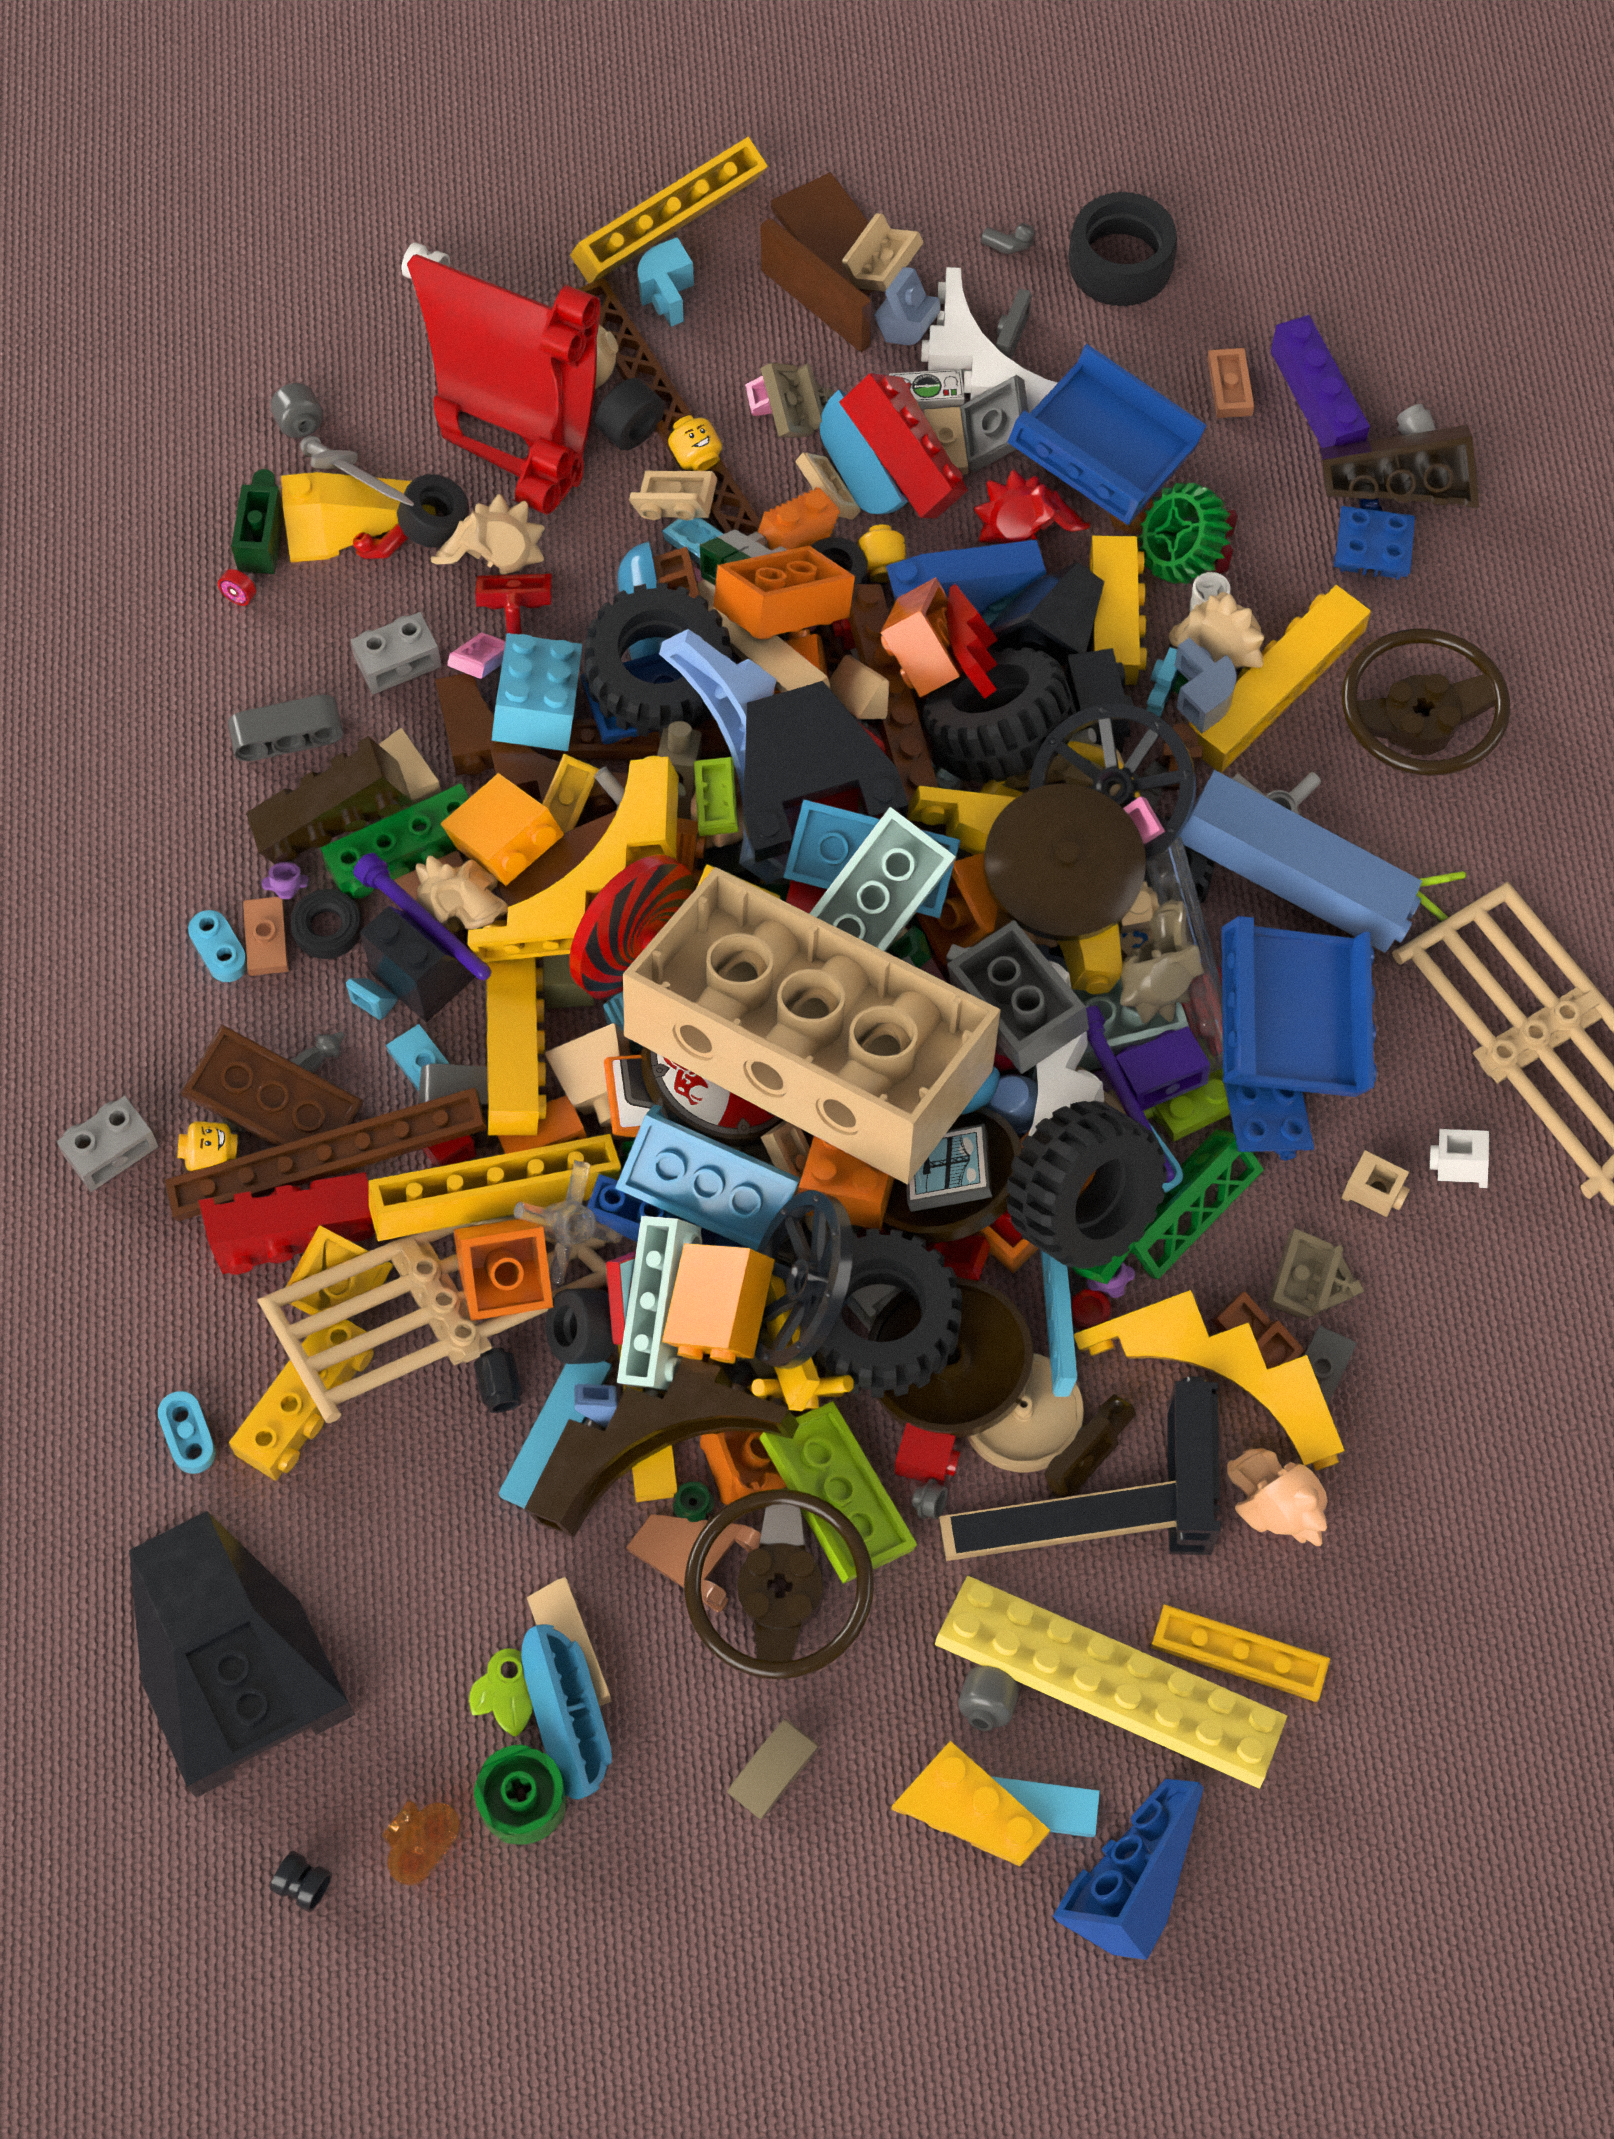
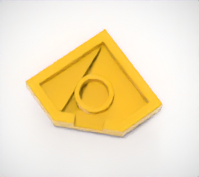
[286,1225,394,1316]

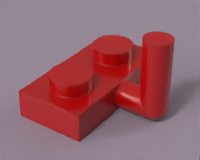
[475,574,553,635]

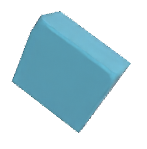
[346,978,398,1020]

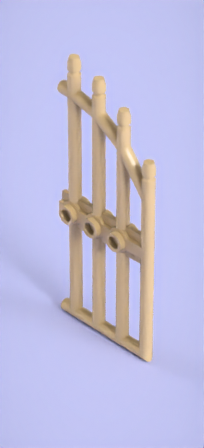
[1392,881,1614,1206]
[257,1203,623,1423]

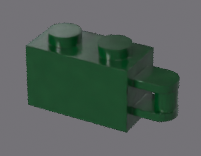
[231,469,284,574]

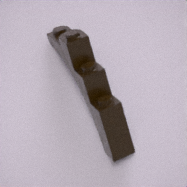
[524,1356,799,1537]

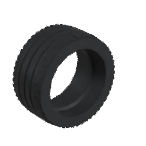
[1069,192,1177,306]

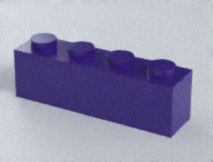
[1271,315,1370,448]

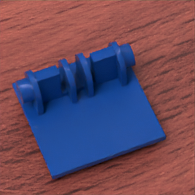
[1333,506,1415,580]
[1224,1083,1314,1161]

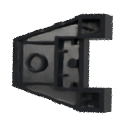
[743,681,909,863]

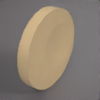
[967,1353,1084,1473]

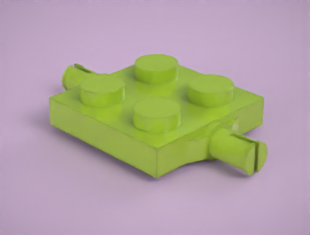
[1143,1039,1230,1142]

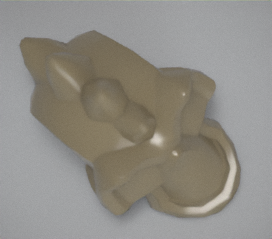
[1120,900,1207,1024]

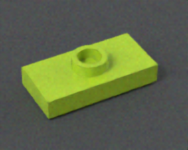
[694,757,739,836]

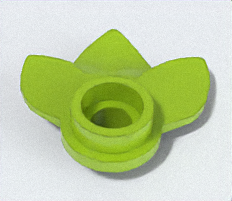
[469,1648,533,1737]

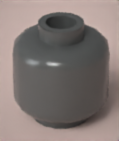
[270,383,323,438]
[958,1666,1020,1731]

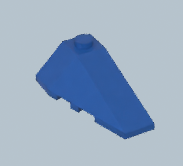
[886,540,1047,616]
[1053,1779,1204,1960]

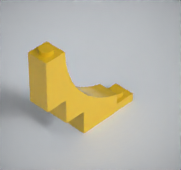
[468,756,679,962]
[907,786,1122,994]
[1073,1290,1344,1471]

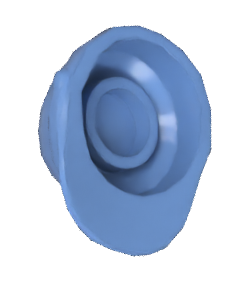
[984,1074,1038,1135]

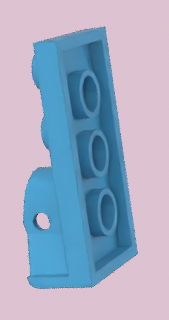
[783,799,961,919]
[615,1105,801,1251]

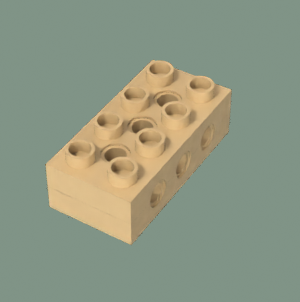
[623,867,1001,1185]

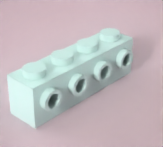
[617,1216,702,1391]

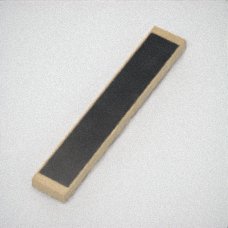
[939,1481,1176,1561]

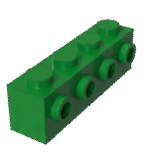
[320,783,469,899]

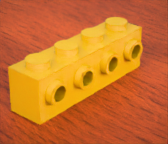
[1089,536,1147,685]
[229,1319,374,1481]

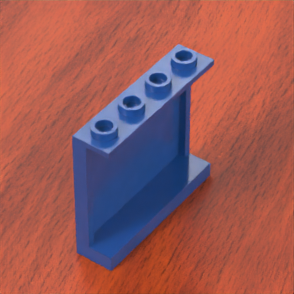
[1007,344,1207,525]
[1221,916,1377,1097]

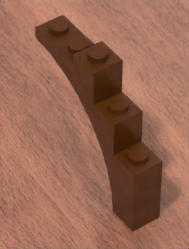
[435,673,629,828]

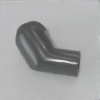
[981,223,1035,254]

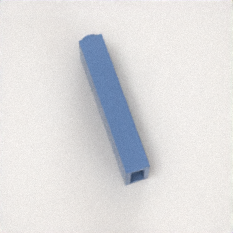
[1177,770,1422,953]

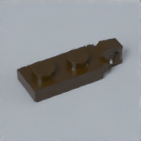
[1044,1394,1136,1499]

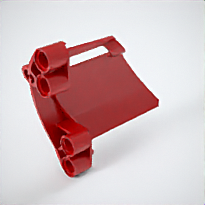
[407,254,600,515]

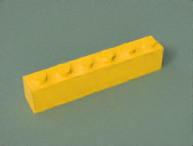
[570,136,768,283]
[1188,585,1371,773]
[486,920,546,1136]
[369,1134,621,1241]

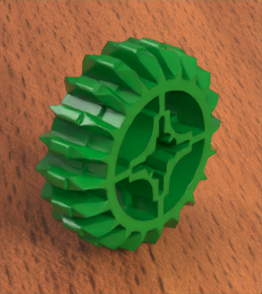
[1137,483,1233,584]

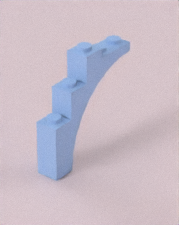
[659,629,802,883]

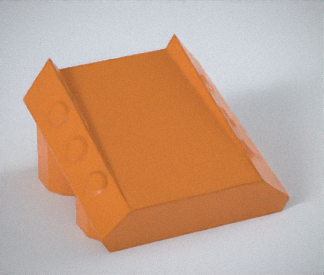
[700,1431,787,1505]

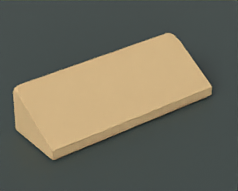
[829,655,889,719]
[527,1577,611,1706]

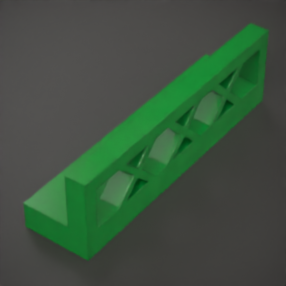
[1129,1129,1264,1280]

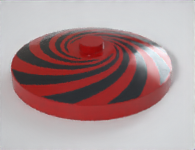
[569,855,696,1001]

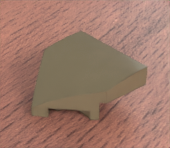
[760,363,834,438]
[1267,1228,1364,1319]

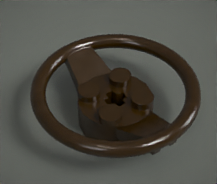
[1342,628,1510,776]
[684,1489,874,1679]

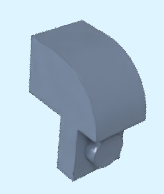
[874,267,940,345]
[1174,637,1236,734]

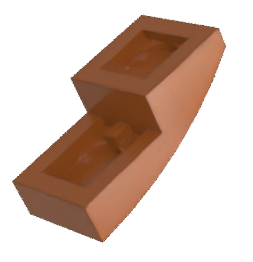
[652,546,701,599]
[1211,1291,1305,1370]

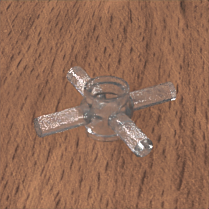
[514,1160,623,1286]

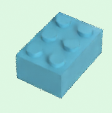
[491,633,582,751]

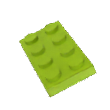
[759,1401,917,1584]

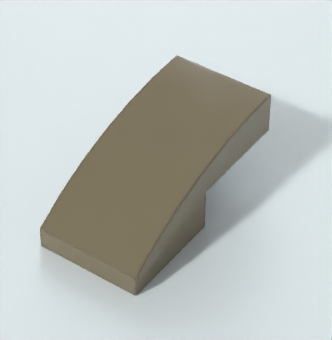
[727,1719,820,1820]

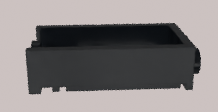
[1167,1376,1221,1555]

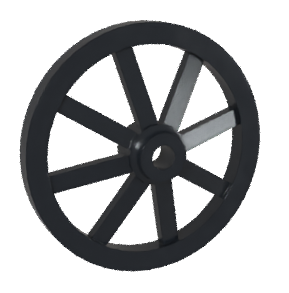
[1029,703,1196,862]
[755,1190,853,1369]

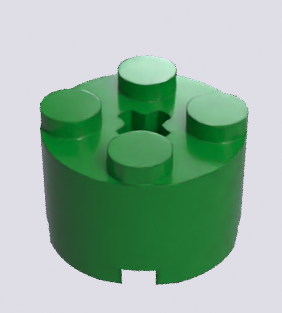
[474,1745,567,1845]

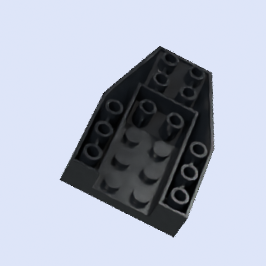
[129,1511,355,1798]

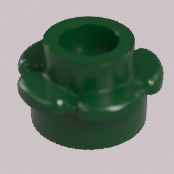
[673,1482,714,1522]

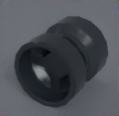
[270,1851,332,1913]

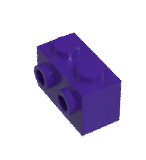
[1115,1026,1210,1111]

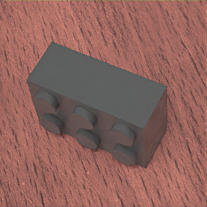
[947,920,1089,1074]

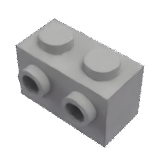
[350,612,442,695]
[56,1096,159,1192]

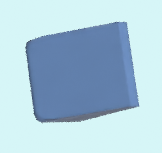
[574,1384,618,1428]

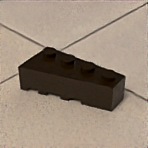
[1319,425,1479,508]
[246,736,412,864]

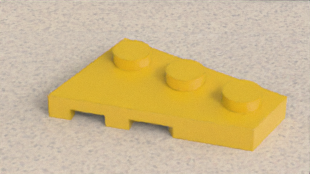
[891,1741,1050,1867]

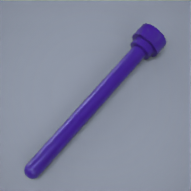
[353,853,491,980]
[1086,1006,1175,1183]

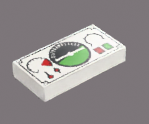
[889,369,965,409]

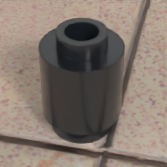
[473,1348,523,1413]

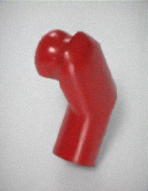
[353,524,408,559]

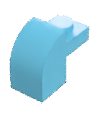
[638,237,694,326]

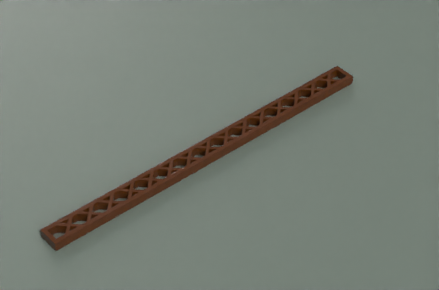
[578,277,873,725]

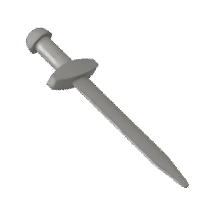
[300,435,414,506]

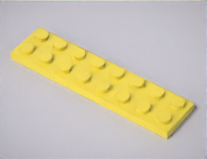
[935,1575,1287,1789]

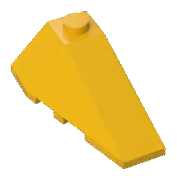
[281,472,436,563]

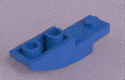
[585,1174,745,1248]

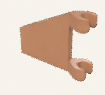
[626,1514,761,1612]

